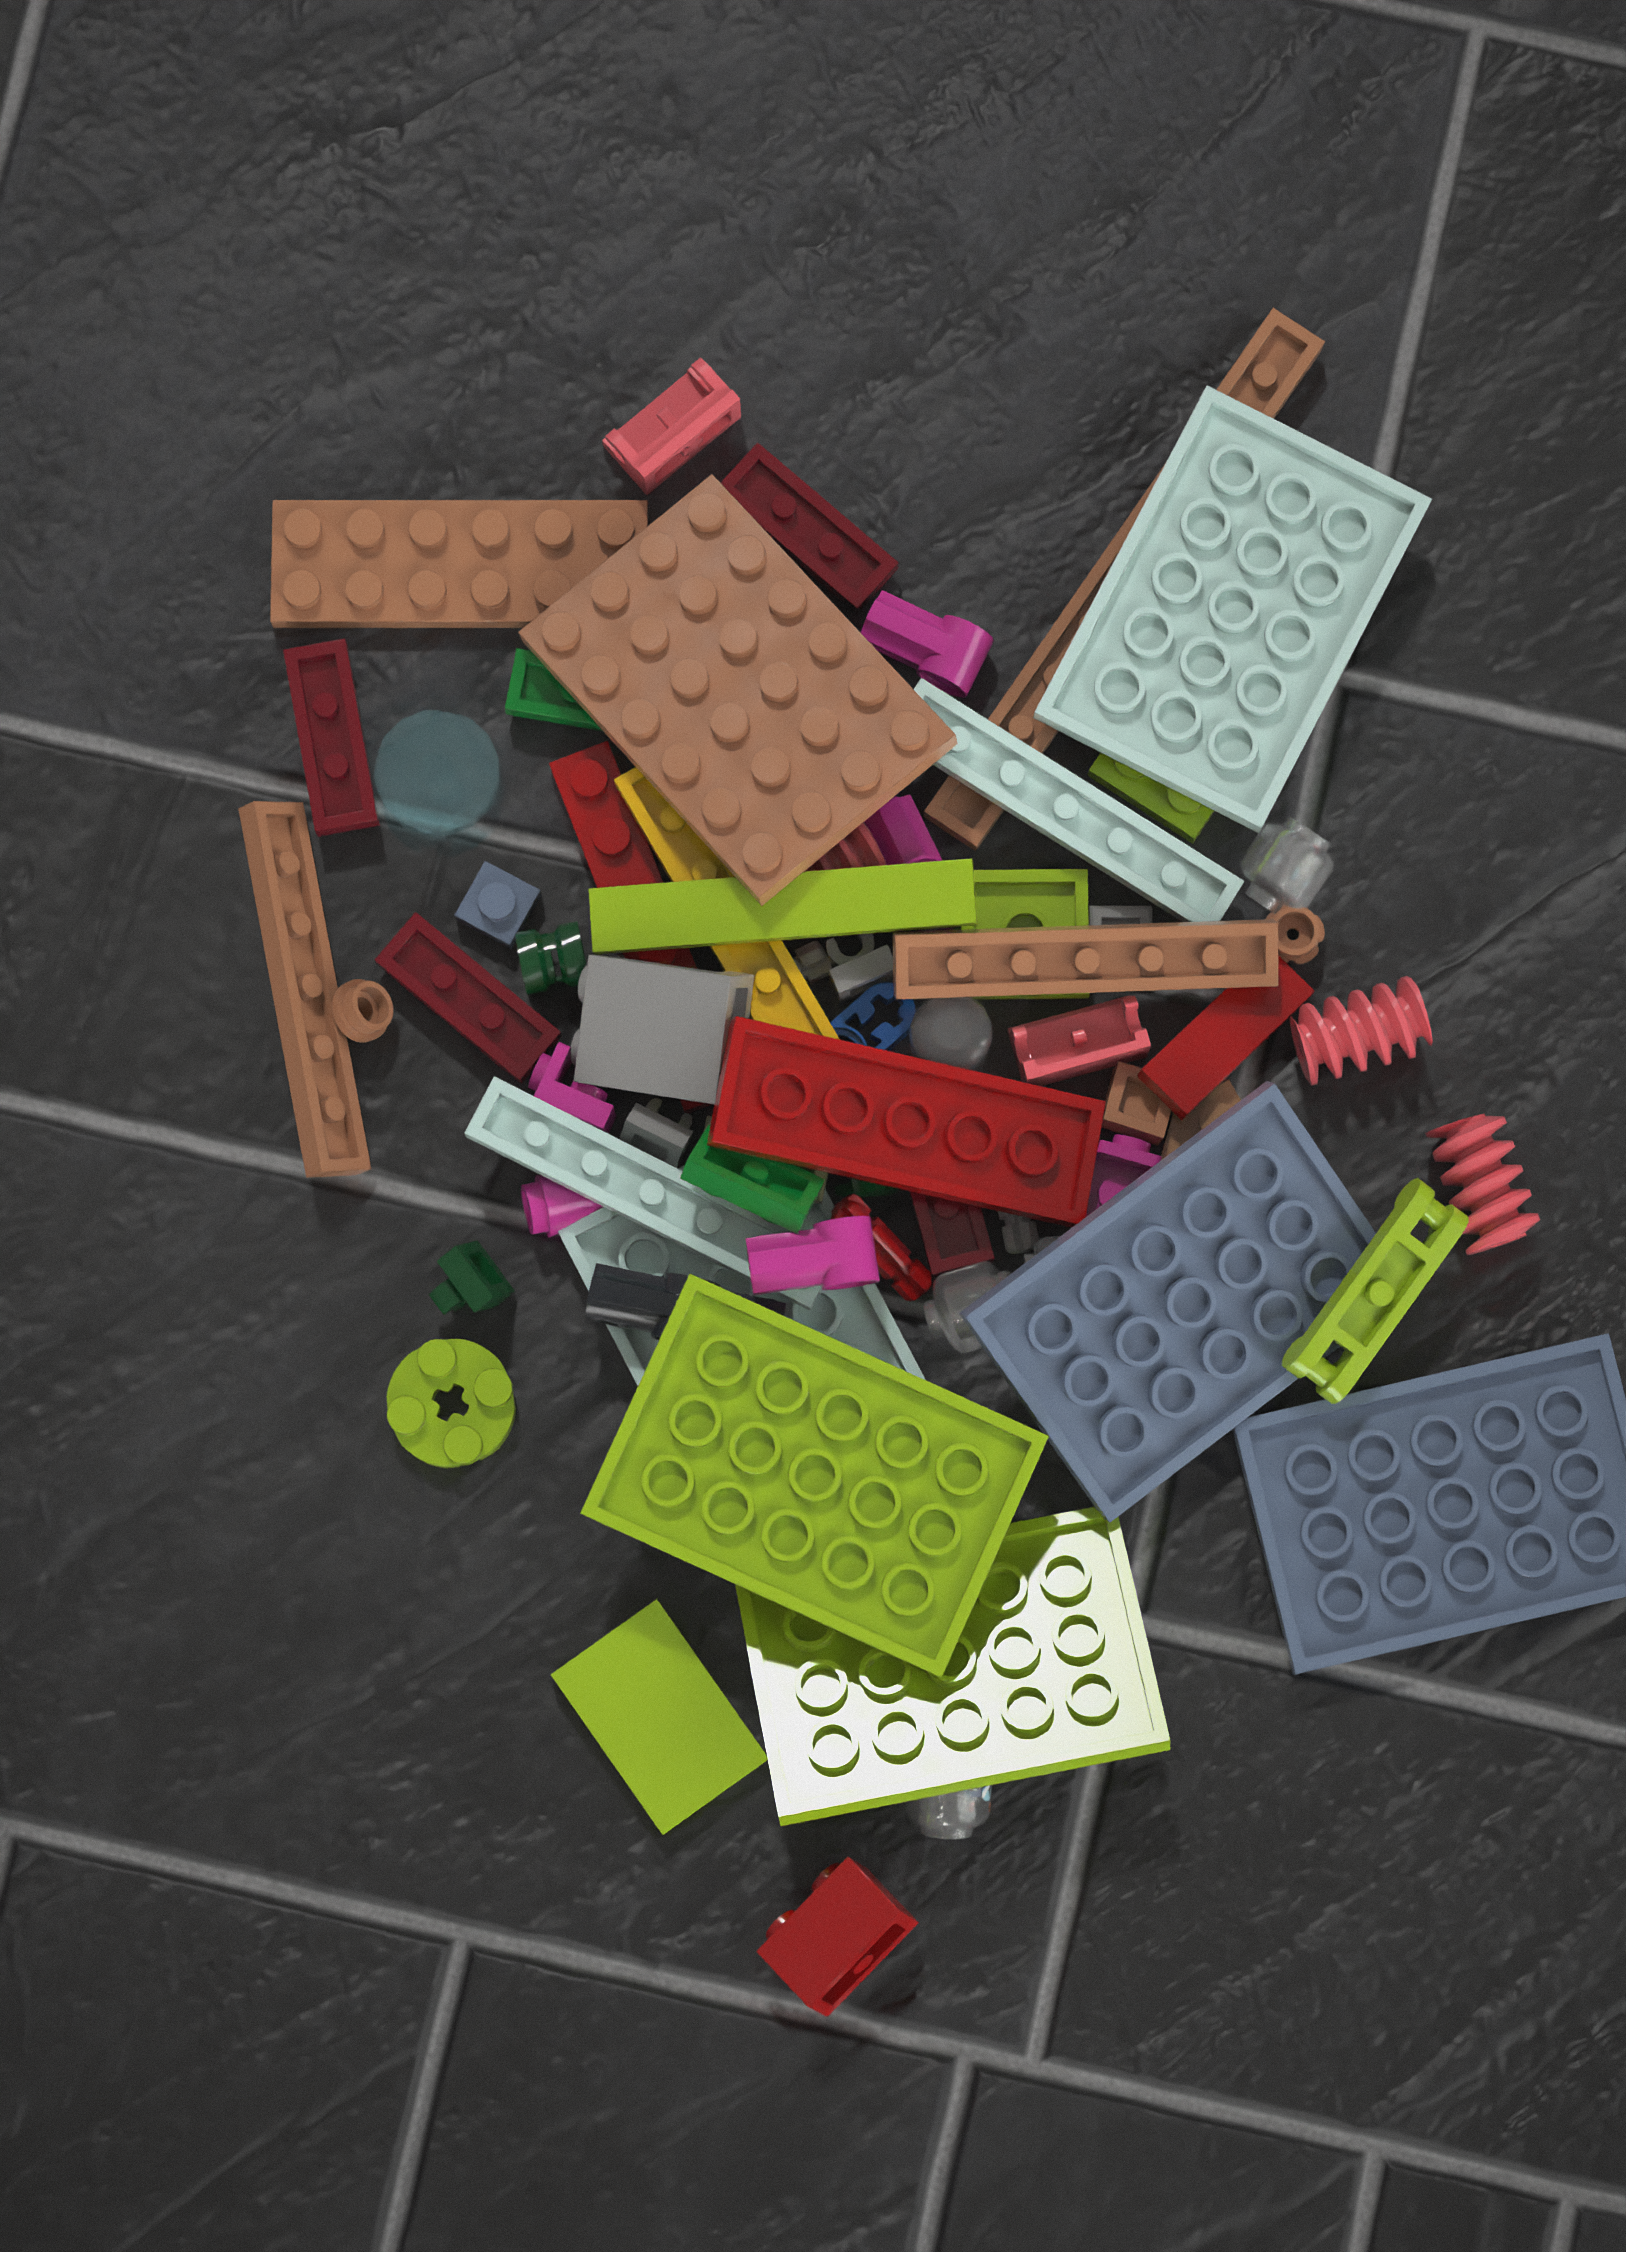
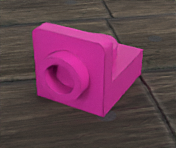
[528,1042,616,1134]
[1086,1134,1162,1217]

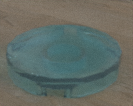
[375,710,500,836]

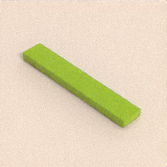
[589,858,978,954]

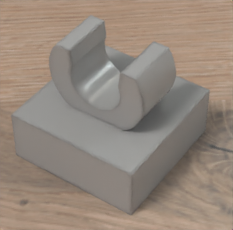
[826,933,893,1005]
[620,1098,693,1169]

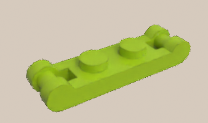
[1282,1178,1469,1404]

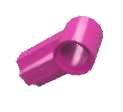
[860,590,994,698]
[863,794,943,865]
[745,1216,880,1295]

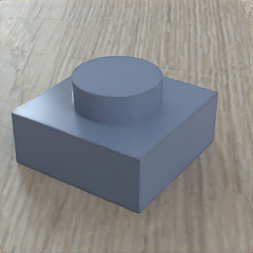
[454,861,542,950]

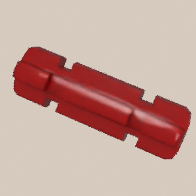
[830,1194,932,1302]

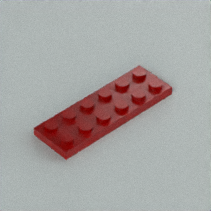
[707,1016,1106,1228]

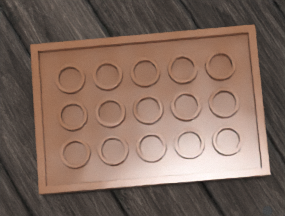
[518,474,958,906]

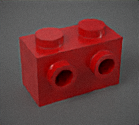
[756,1857,919,2017]

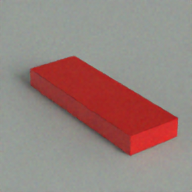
[1137,955,1315,1121]

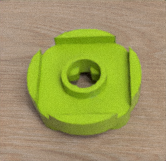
[386,1339,516,1468]

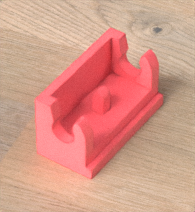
[602,358,741,495]
[1007,995,1151,1086]

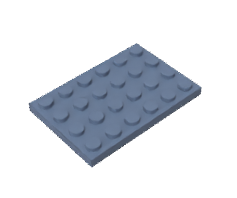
[959,1081,1376,1522]
[1233,1333,1626,1675]

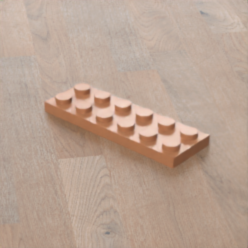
[270,500,648,628]

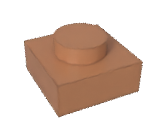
[1101,1061,1171,1146]

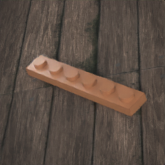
[238,801,371,1178]
[893,919,1278,999]

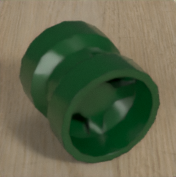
[515,921,587,995]

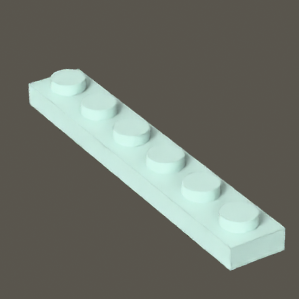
[914,678,1244,922]
[464,1076,822,1311]

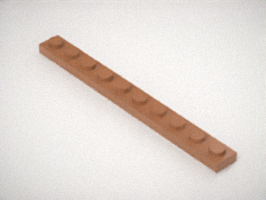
[923,308,1325,851]

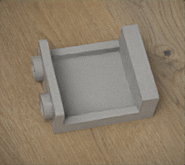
[571,954,754,1104]

